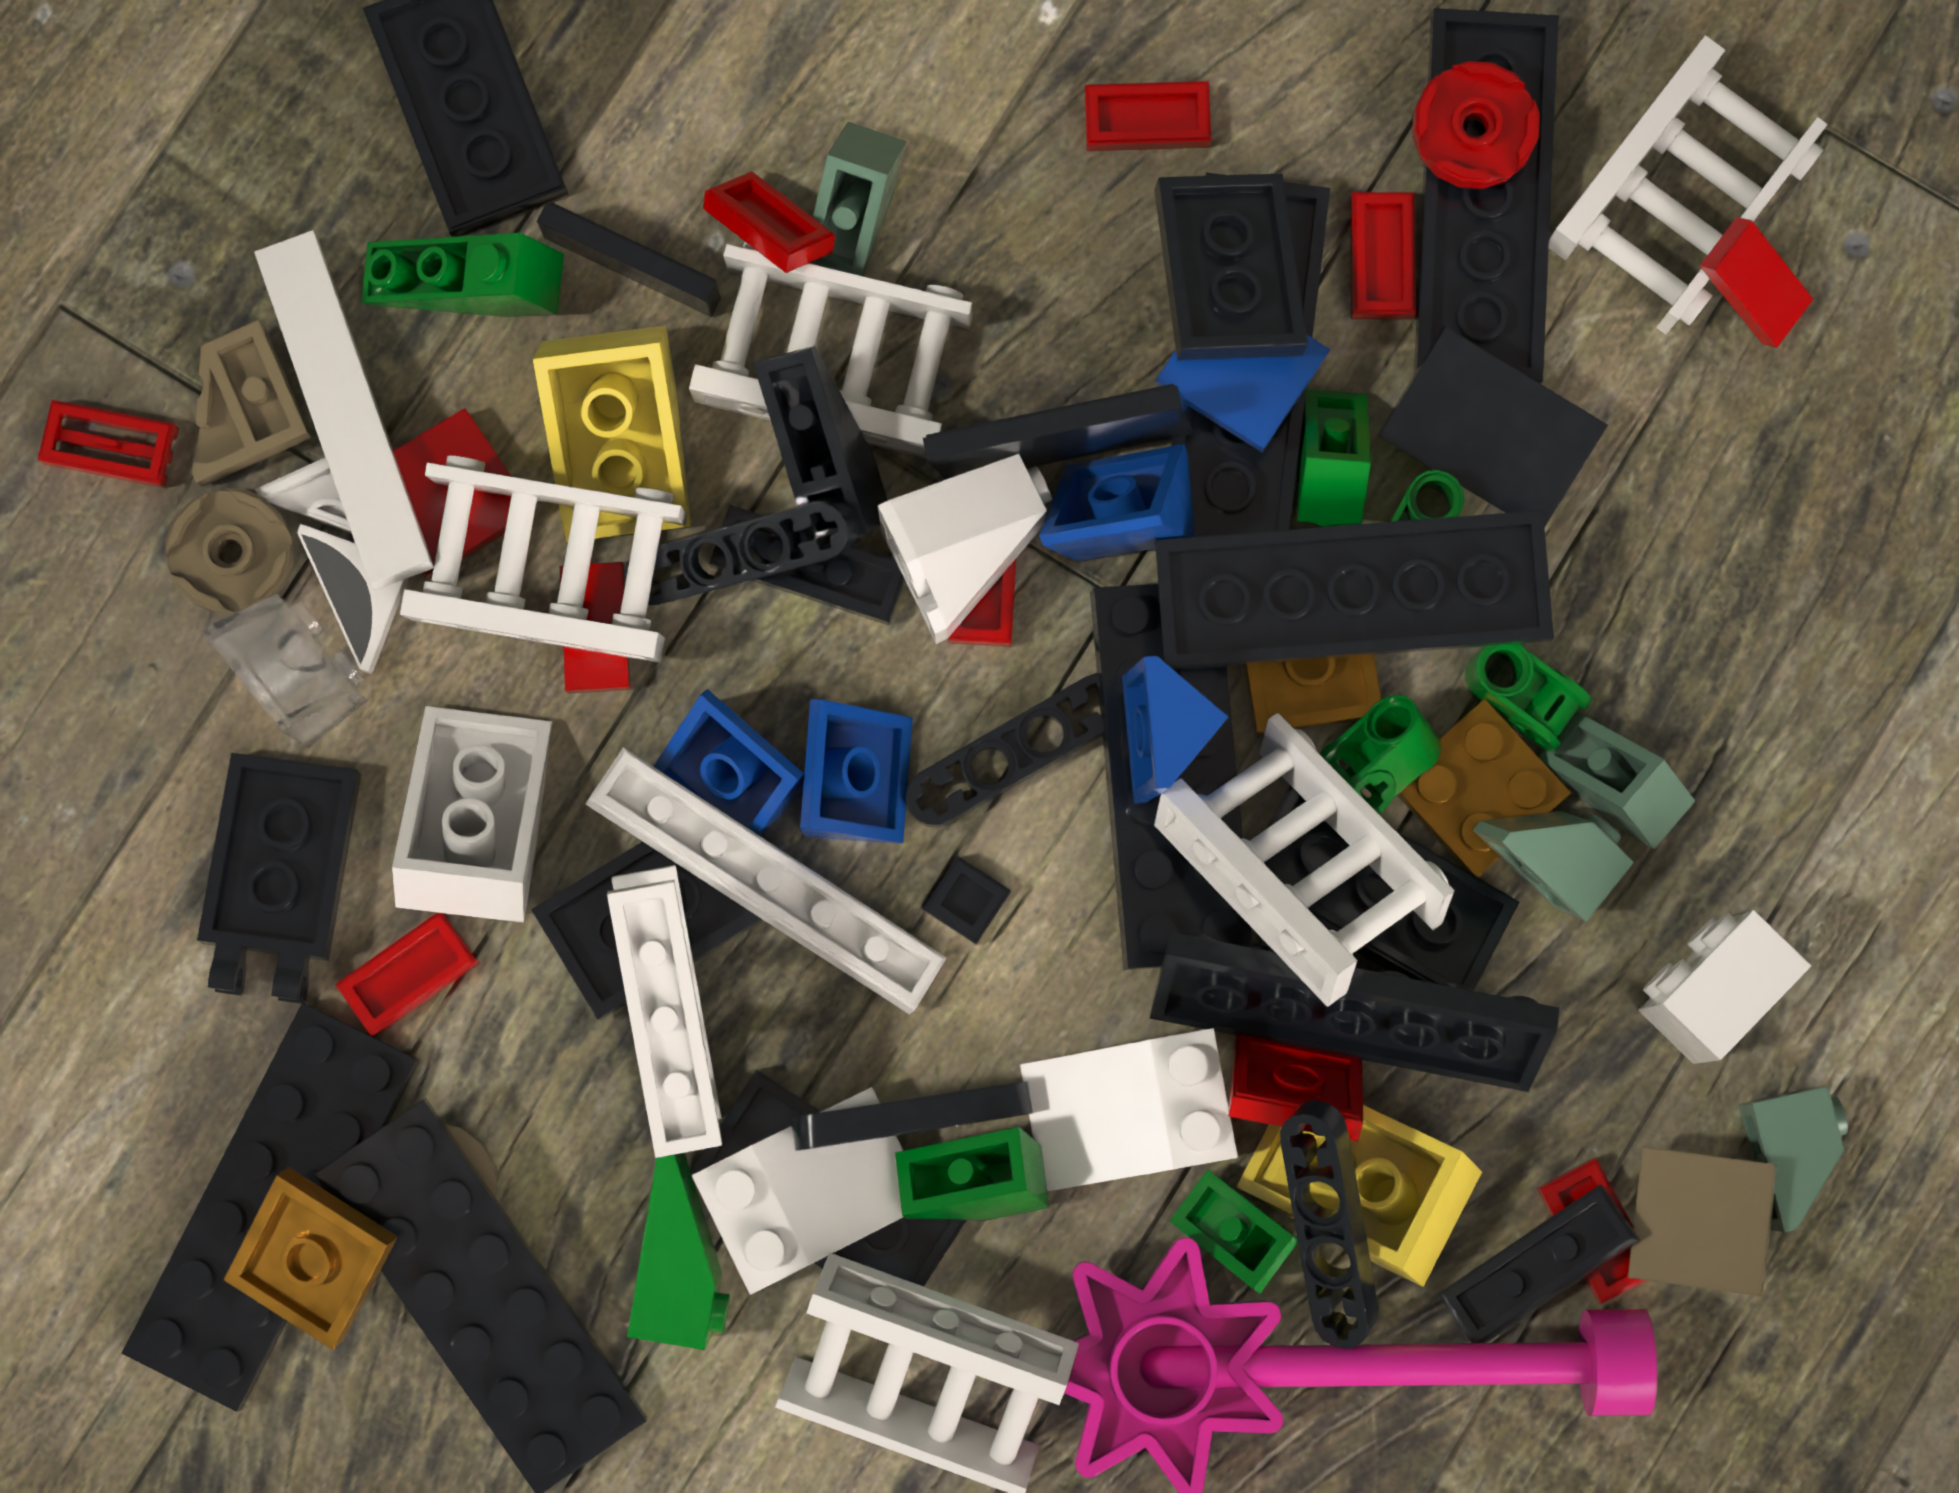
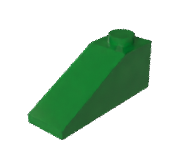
[627,1152,730,1350]

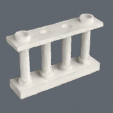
[1549,35,1828,335]
[689,242,973,458]
[400,456,687,663]
[1154,713,1454,1007]
[607,865,722,1158]
[775,1253,1079,1493]

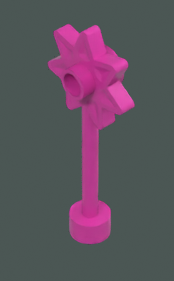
[1064,1237,1657,1493]

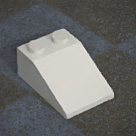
[392,706,552,923]
[1020,1028,1238,1191]
[692,1087,904,1295]

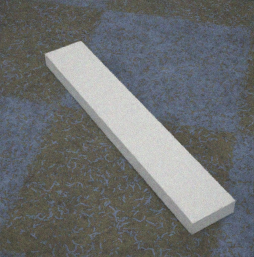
[254,230,434,590]
[586,747,946,1015]

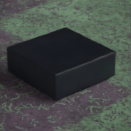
[923,856,1011,945]

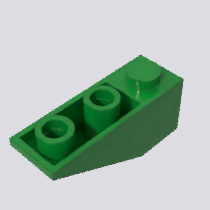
[361,233,564,317]

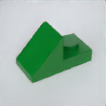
[1169,1169,1298,1294]

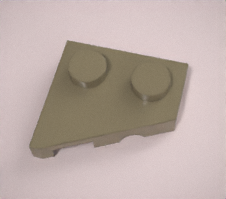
[192,320,313,487]

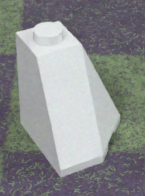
[878,454,1052,644]

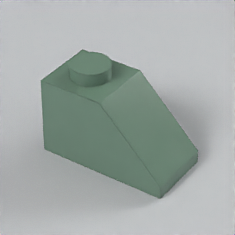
[809,122,907,276]
[1539,712,1695,849]
[1473,811,1634,922]
[1738,1086,1848,1232]

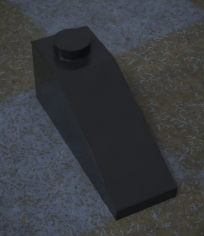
[753,345,888,539]

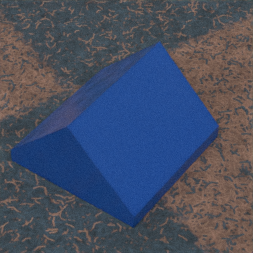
[1039,444,1195,562]
[1122,656,1228,804]
[653,689,804,837]
[800,699,913,844]

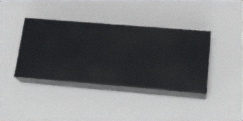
[536,202,721,317]
[709,504,905,626]
[1439,1184,1640,1343]

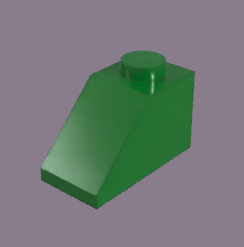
[1297,389,1371,527]
[895,1127,1049,1220]

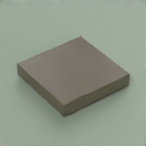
[1628,1147,1777,1297]

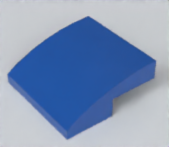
[1155,334,1331,453]

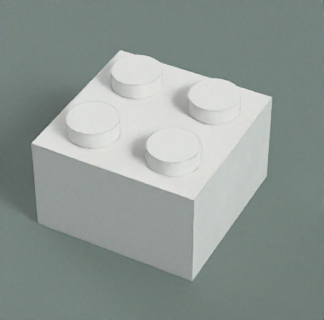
[1638,910,1811,1064]

